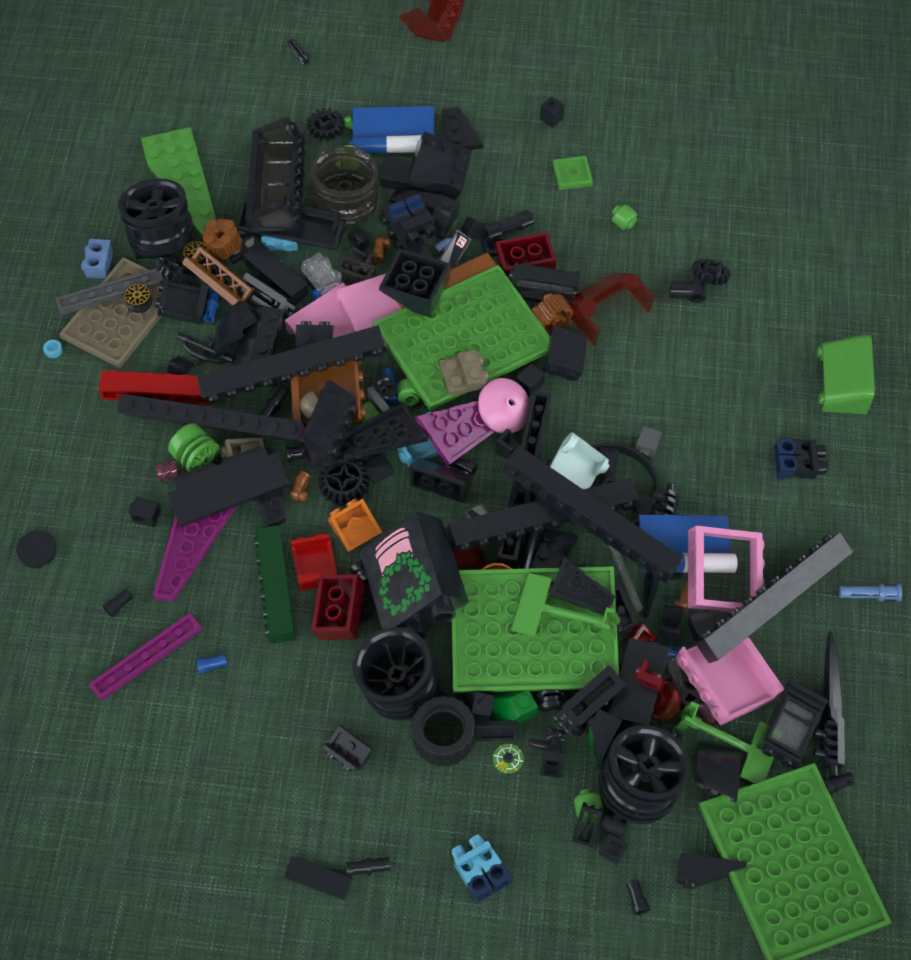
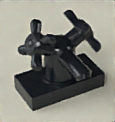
[528,726,566,779]

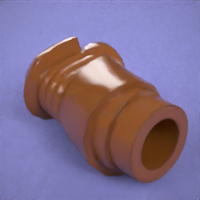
[372,236,391,263]
[290,471,310,502]
[674,581,691,612]

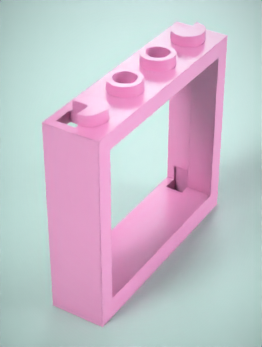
[688,526,765,612]

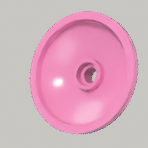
[478,378,530,434]

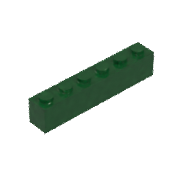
[254,525,295,644]

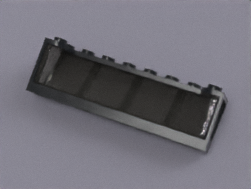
[245,116,306,231]

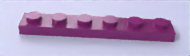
[89,613,202,702]

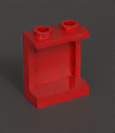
[291,533,337,591]

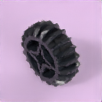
[318,459,370,507]

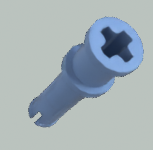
[839,584,902,602]

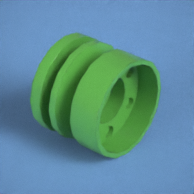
[168,423,220,472]

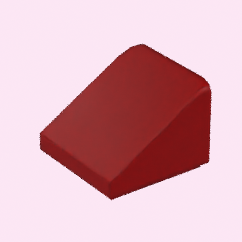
[625,624,656,643]

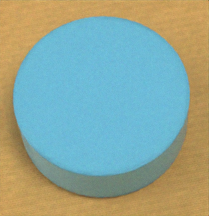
[43,340,63,358]

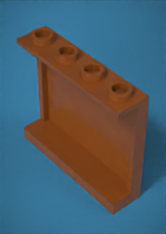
[291,361,366,424]

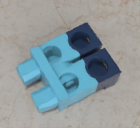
[452,834,511,904]

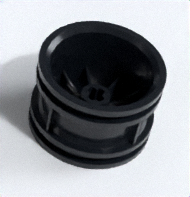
[118,178,195,257]
[353,627,440,720]
[598,725,690,824]

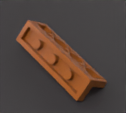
[182,247,254,305]

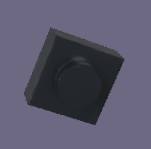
[599,834,629,865]

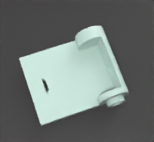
[550,432,609,489]

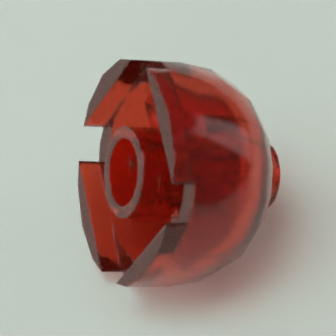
[652,679,682,722]

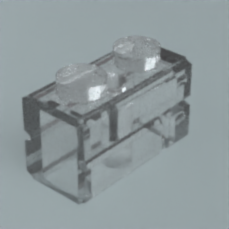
[301,253,341,296]

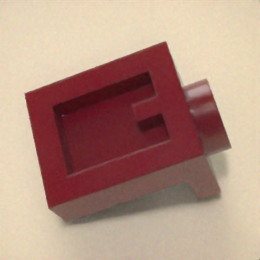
[635,659,664,692]

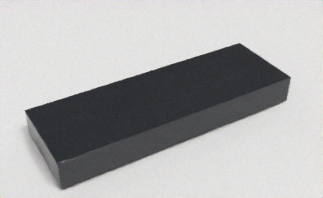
[284,856,353,900]

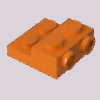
[328,499,382,552]

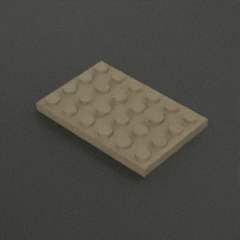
[59,257,172,368]

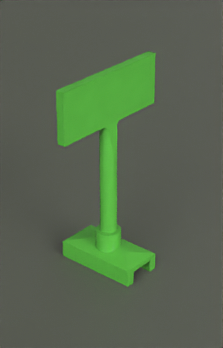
[511,573,620,640]
[672,701,783,784]

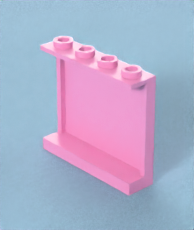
[336,274,401,347]
[285,283,354,338]
[675,637,785,725]

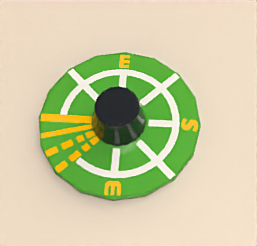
[493,744,524,774]

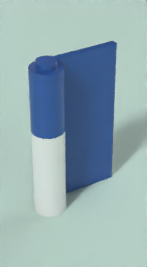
[349,106,434,154]
[638,515,738,573]

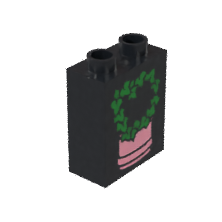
[360,511,469,639]

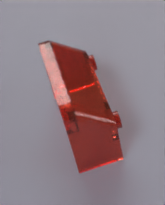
[399,0,465,42]
[567,272,655,346]

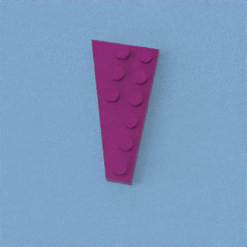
[415,401,512,465]
[153,506,238,602]

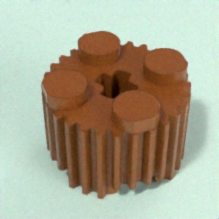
[202,218,242,260]
[531,293,574,333]

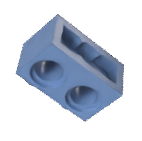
[81,239,114,279]

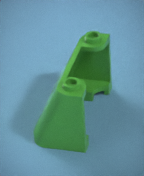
[817,335,875,414]

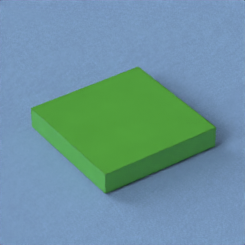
[552,156,593,190]

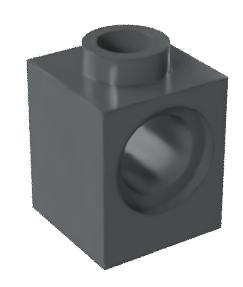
[635,426,662,460]

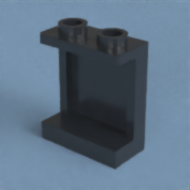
[155,276,209,324]
[543,325,588,381]

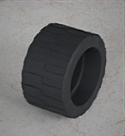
[412,696,475,766]

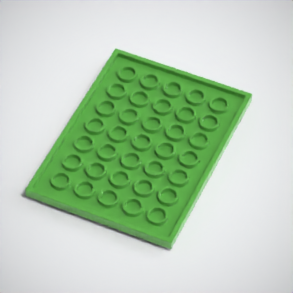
[373,265,550,411]
[452,567,619,693]
[698,763,892,960]

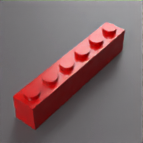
[98,370,212,405]

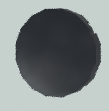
[16,531,57,568]

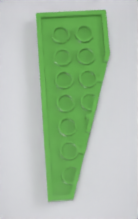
[141,127,217,238]

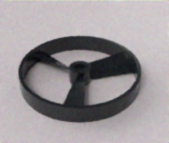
[592,443,659,527]

